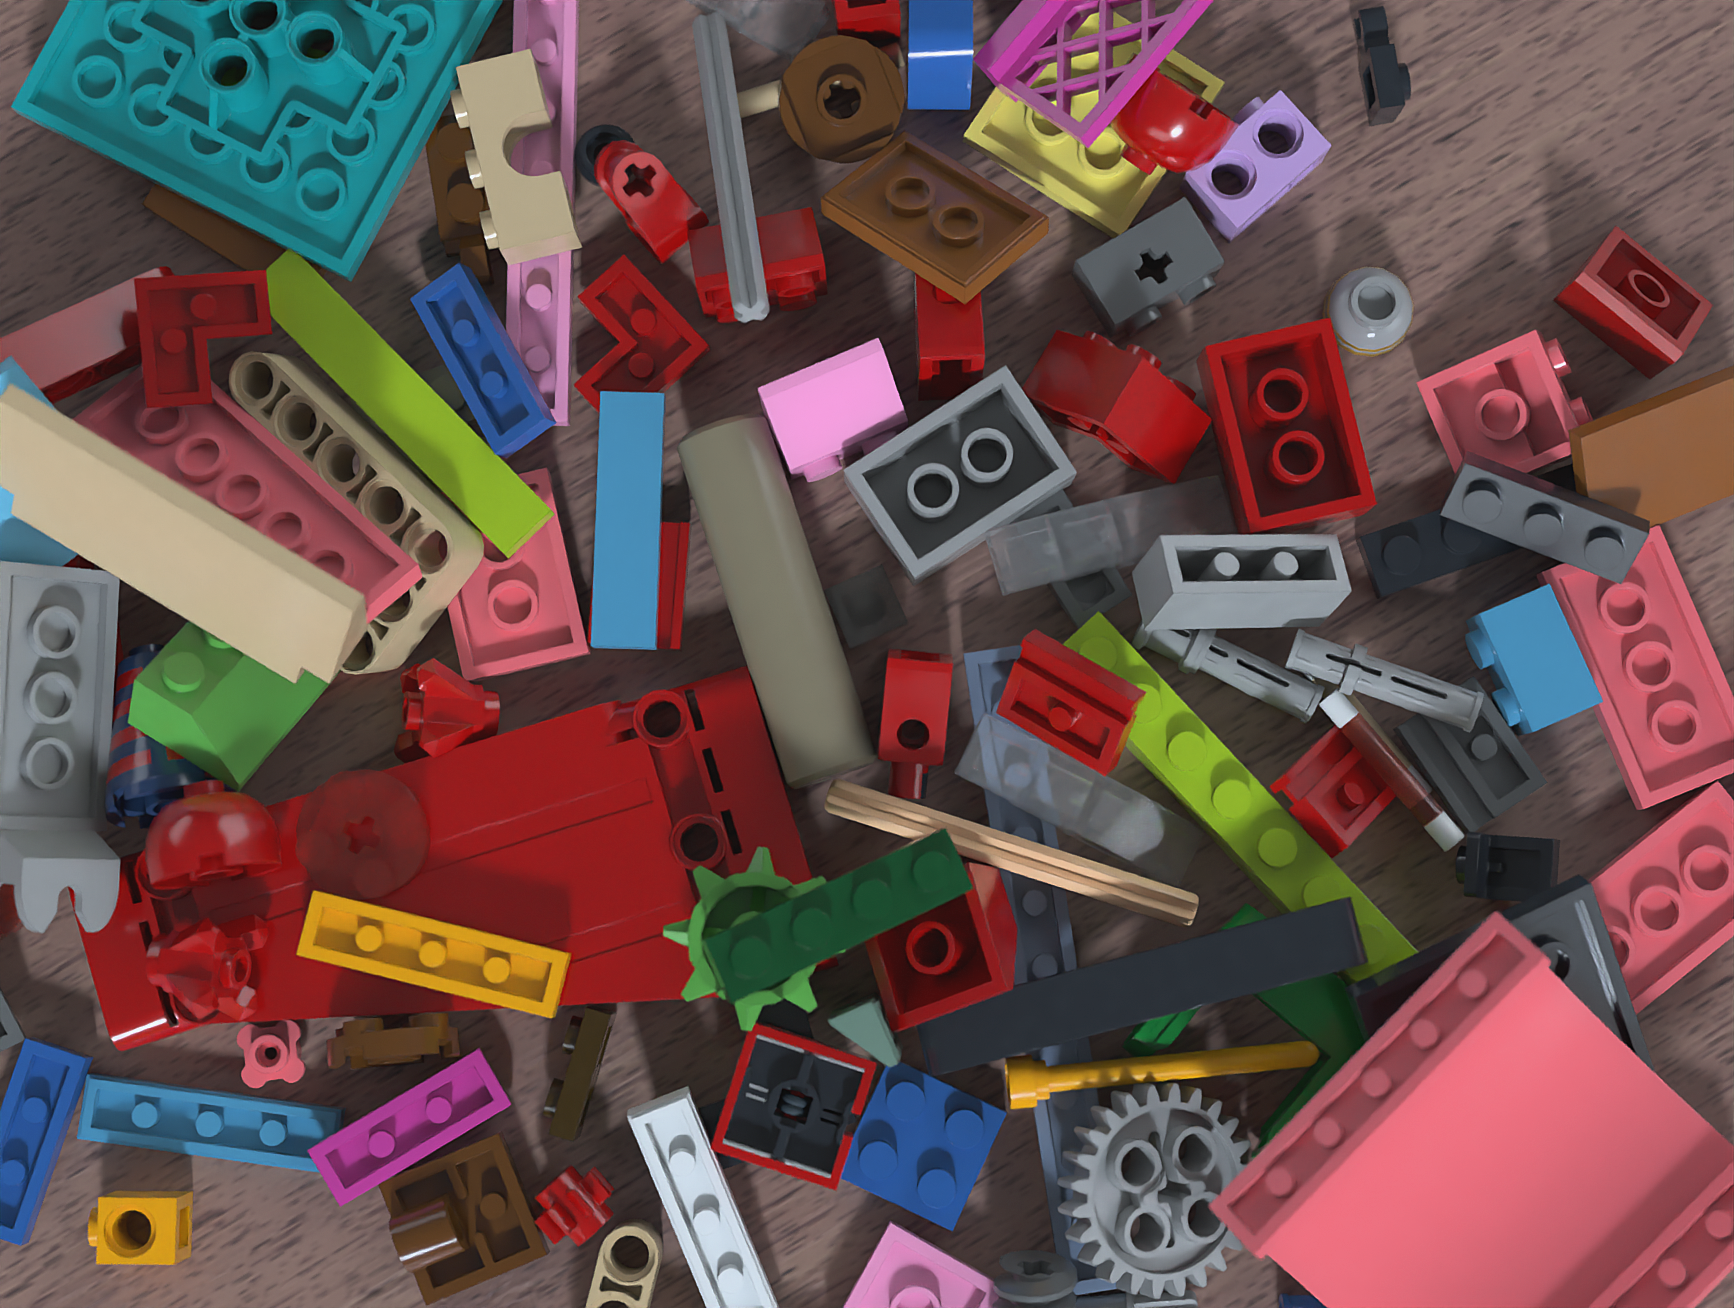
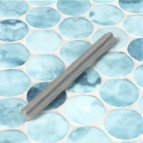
[692,12,770,323]

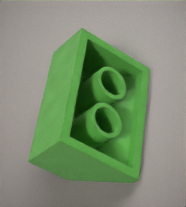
[128,621,341,792]

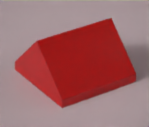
[1553,226,1713,380]

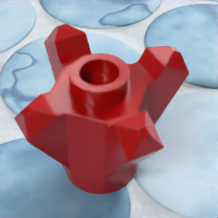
[394,658,500,763]
[146,914,269,1021]

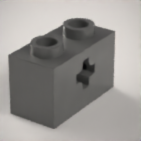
[1072,197,1225,338]

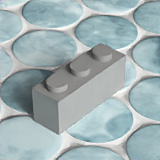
[1132,534,1352,630]

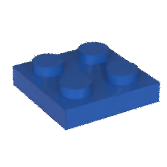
[841,1060,1007,1231]

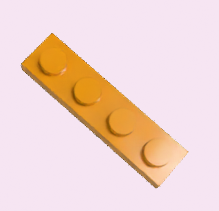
[296,890,571,1018]

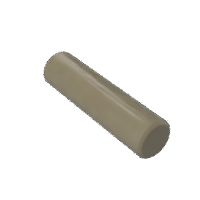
[677,413,877,789]

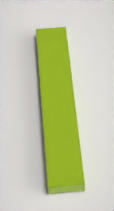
[266,249,555,559]

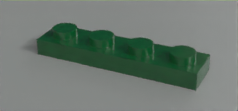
[700,828,974,1003]

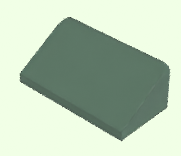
[827,992,903,1067]

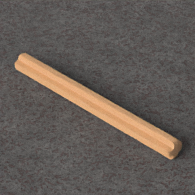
[824,779,1199,927]

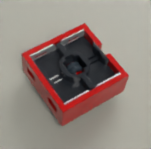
[710,1021,877,1191]

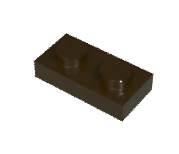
[543,1005,617,1142]

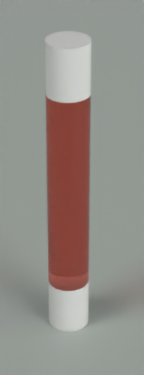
[1319,688,1465,852]

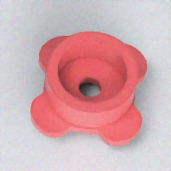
[237,1020,306,1088]

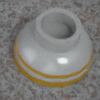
[1323,266,1414,357]

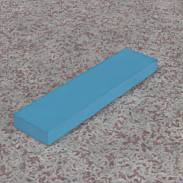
[591,391,666,650]
[77,1073,346,1173]

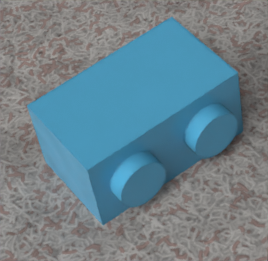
[1465,584,1603,736]

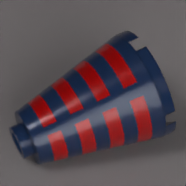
[104,644,237,829]

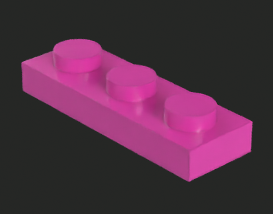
[307,1047,512,1207]

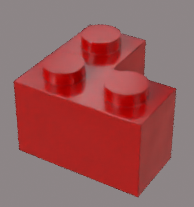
[1022,329,1212,484]

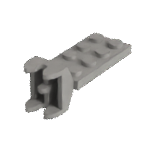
[0,561,120,933]

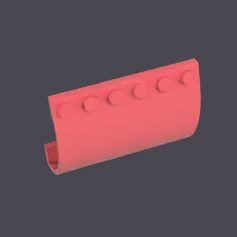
[1208,911,1734,1308]

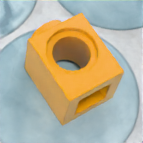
[88,1191,193,1265]

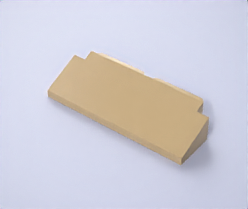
[0,383,367,684]

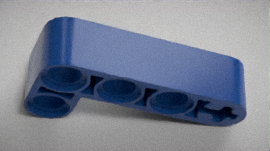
[907,0,973,110]

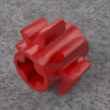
[534,1164,614,1247]

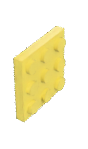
[963,11,1225,238]

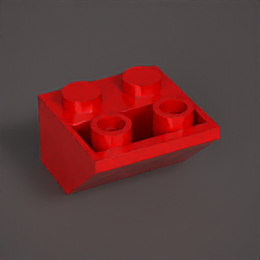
[687,207,828,323]

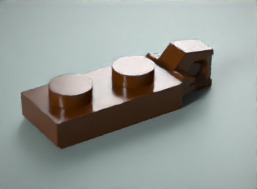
[425,114,499,286]

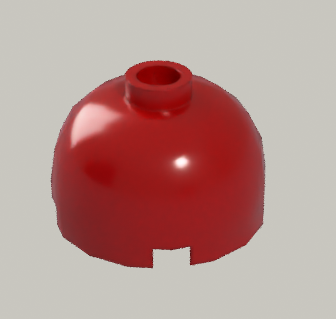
[1110,52,1239,175]
[145,780,282,889]

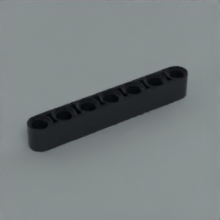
[916,897,1369,1077]

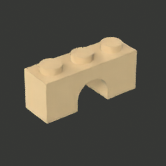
[450,49,582,265]

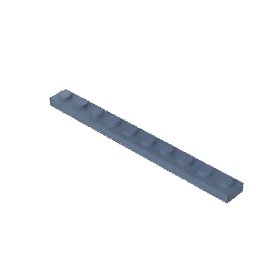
[963,645,1117,1295]

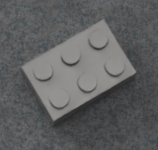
[843,365,1077,587]

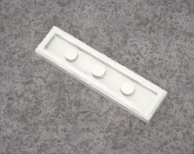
[627,1086,779,1308]

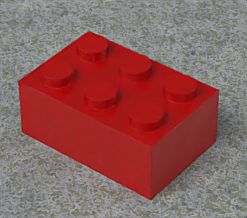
[1196,317,1377,535]

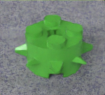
[663,847,845,1031]

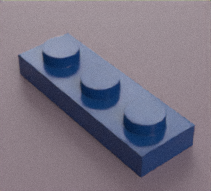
[410,263,557,458]
[0,1037,93,1246]

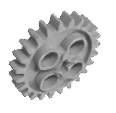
[1057,1081,1251,1299]

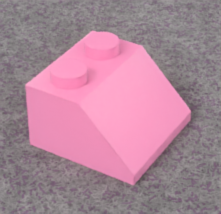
[758,338,908,482]

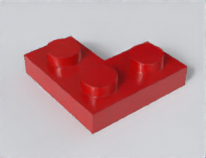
[573,254,710,414]
[134,270,272,408]

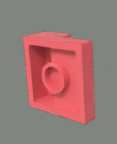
[1416,330,1593,474]

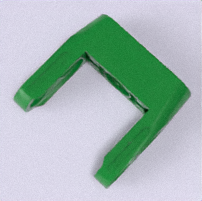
[1122,903,1365,1158]

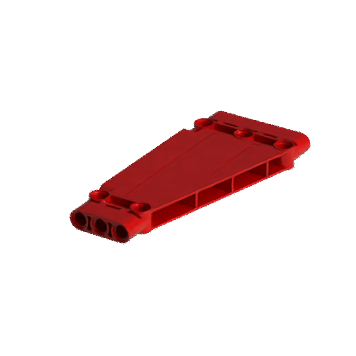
[68,665,839,1052]

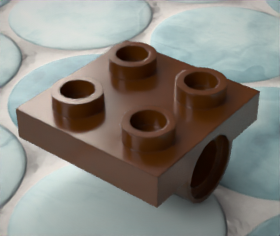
[378,1131,550,1306]

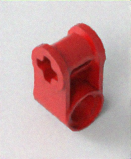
[594,140,709,264]

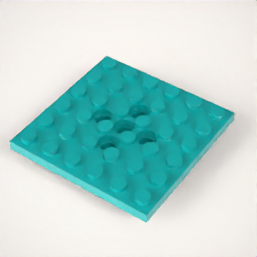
[11,0,503,282]

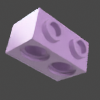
[1179,90,1332,243]

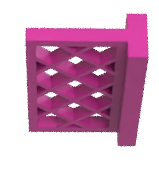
[973,0,1213,148]

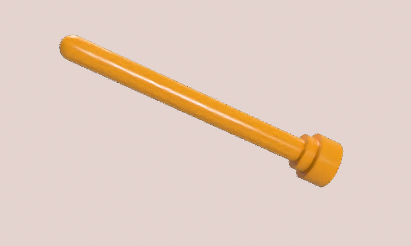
[1004,1041,1319,1110]

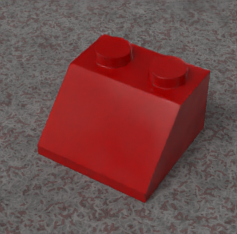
[865,862,1018,1032]

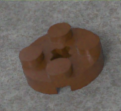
[778,35,905,164]
[326,1013,460,1069]

